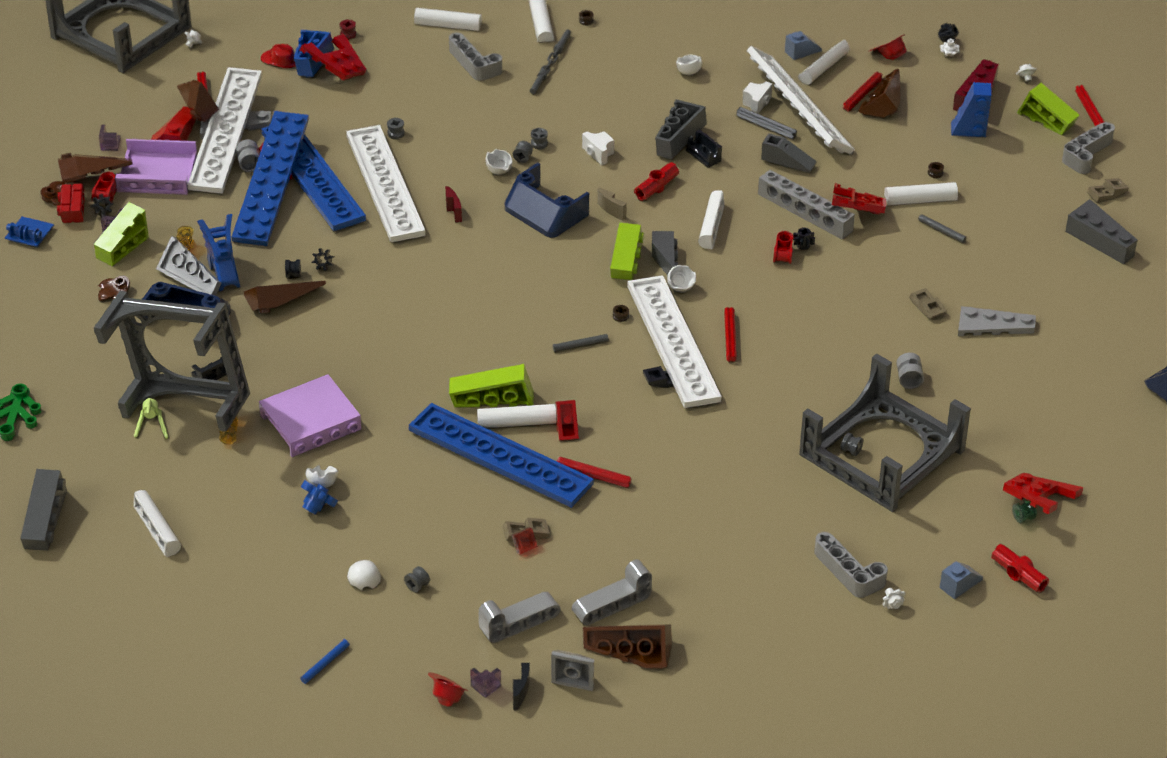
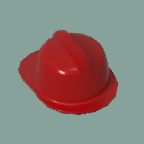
[868,34,907,60]
[261,44,296,68]
[428,672,468,707]

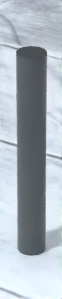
[918,214,967,243]
[552,334,609,352]

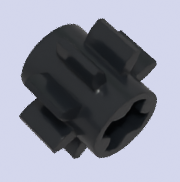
[938,23,959,42]
[90,194,114,217]
[793,227,815,250]
[312,248,335,271]

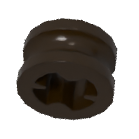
[579,10,594,25]
[928,162,944,178]
[612,305,629,322]

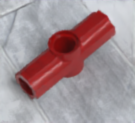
[634,162,679,201]
[991,544,1049,593]

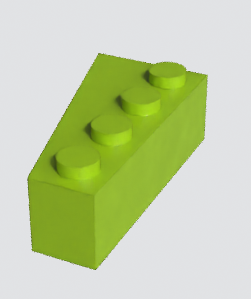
[449,364,534,407]

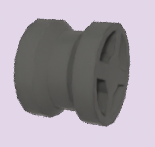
[387,118,405,139]
[531,128,548,149]
[513,141,533,163]
[840,433,864,456]
[404,566,430,593]

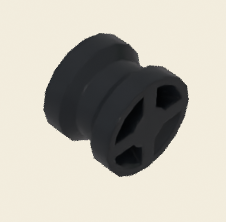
[285,260,301,278]

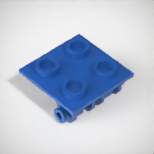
[5,216,54,247]

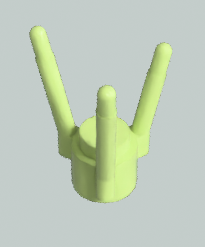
[134,398,168,439]

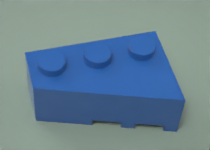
[294,30,334,77]
[951,82,991,137]

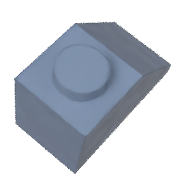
[785,31,822,60]
[940,561,983,599]

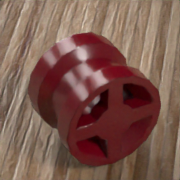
[340,19,356,40]

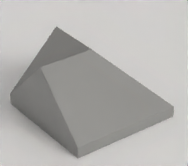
[551,650,594,691]

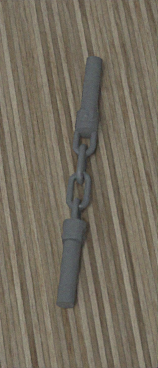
[530,29,571,94]

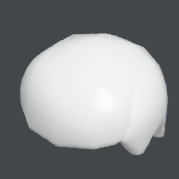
[676,55,702,75]
[486,149,513,175]
[667,265,696,293]
[305,465,338,488]
[347,560,381,590]

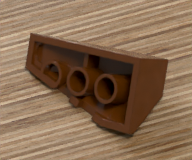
[858,68,900,118]
[177,80,219,122]
[58,153,133,183]
[244,280,326,314]
[583,624,672,668]

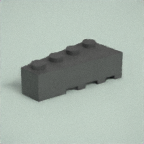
[655,99,707,159]
[1065,199,1137,265]
[20,469,67,551]

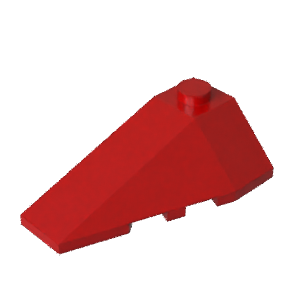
[151,106,196,141]

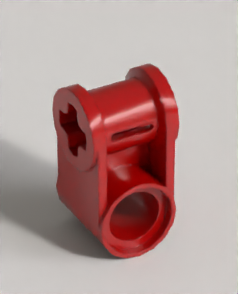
[91,172,117,203]
[773,231,793,264]

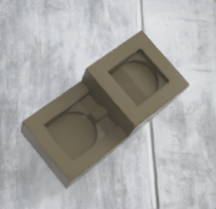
[1087,178,1129,202]
[598,187,627,221]
[909,288,947,319]
[503,517,550,542]

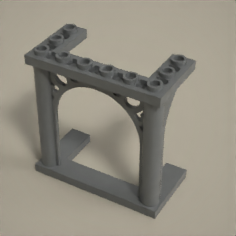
[45,0,192,73]
[94,291,251,432]
[799,354,971,512]

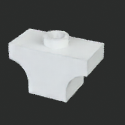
[742,81,772,114]
[582,131,614,165]

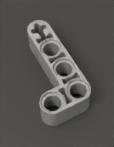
[449,32,502,81]
[1062,122,1115,174]
[814,532,888,598]
[572,559,652,625]
[479,592,561,643]

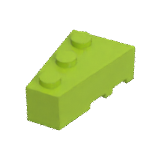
[1017,83,1080,135]
[94,202,149,266]
[610,222,644,280]

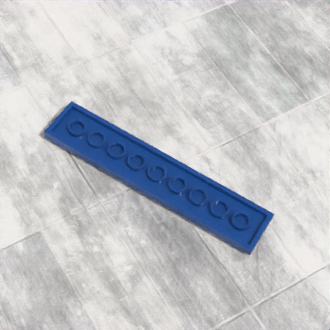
[231,111,309,246]
[261,126,366,231]
[409,403,594,508]

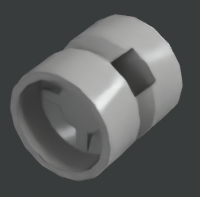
[236,139,260,172]
[896,353,924,389]

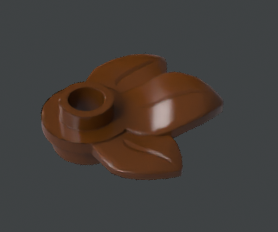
[40,181,65,206]
[98,276,130,301]

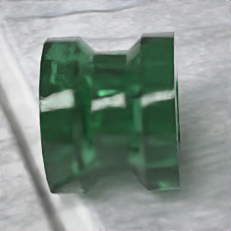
[1012,500,1037,523]

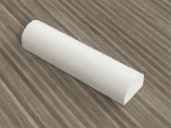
[529,0,554,42]
[414,8,482,31]
[798,40,850,85]
[884,182,958,205]
[698,190,725,249]
[477,404,556,428]
[134,490,181,557]

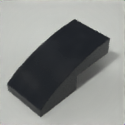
[643,366,674,388]
[513,663,530,710]

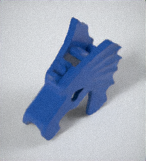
[197,214,240,292]

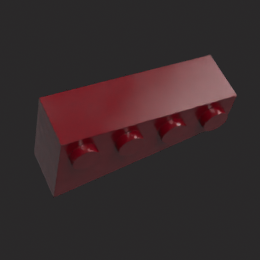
[953,59,999,111]

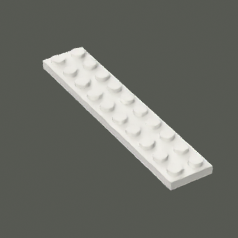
[747,46,855,155]
[188,67,262,194]
[346,125,425,242]
[627,275,721,408]

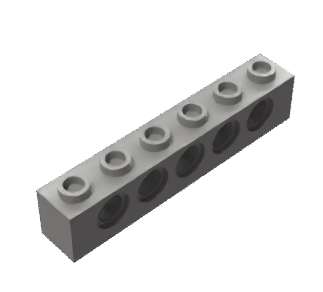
[758,170,855,239]

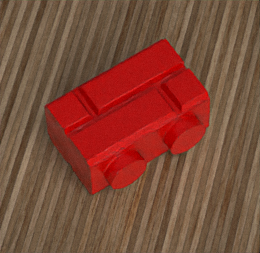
[57,184,85,223]

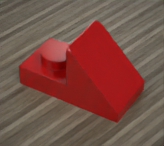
[555,400,579,441]

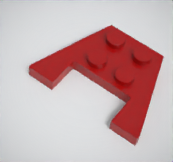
[300,34,367,80]
[831,183,886,215]
[1003,473,1083,514]

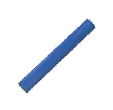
[300,639,350,684]

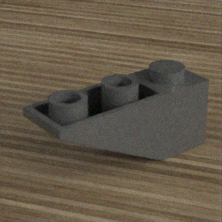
[761,133,816,173]
[652,231,678,274]

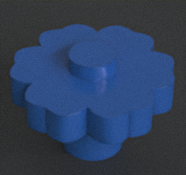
[301,480,338,515]

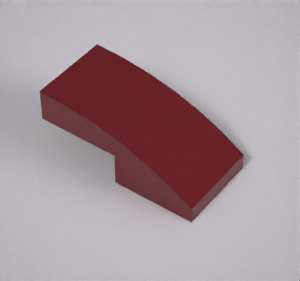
[445,186,462,222]

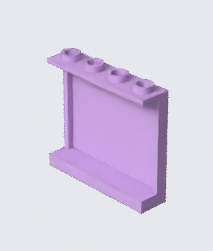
[115,139,197,195]
[259,374,361,457]

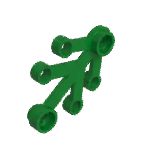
[0,383,42,441]

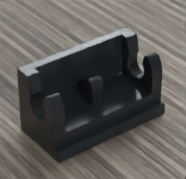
[686,130,722,168]
[191,352,227,380]

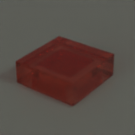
[512,527,538,554]

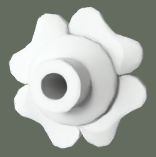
[184,30,202,48]
[940,39,960,57]
[1016,64,1037,82]
[882,588,905,609]

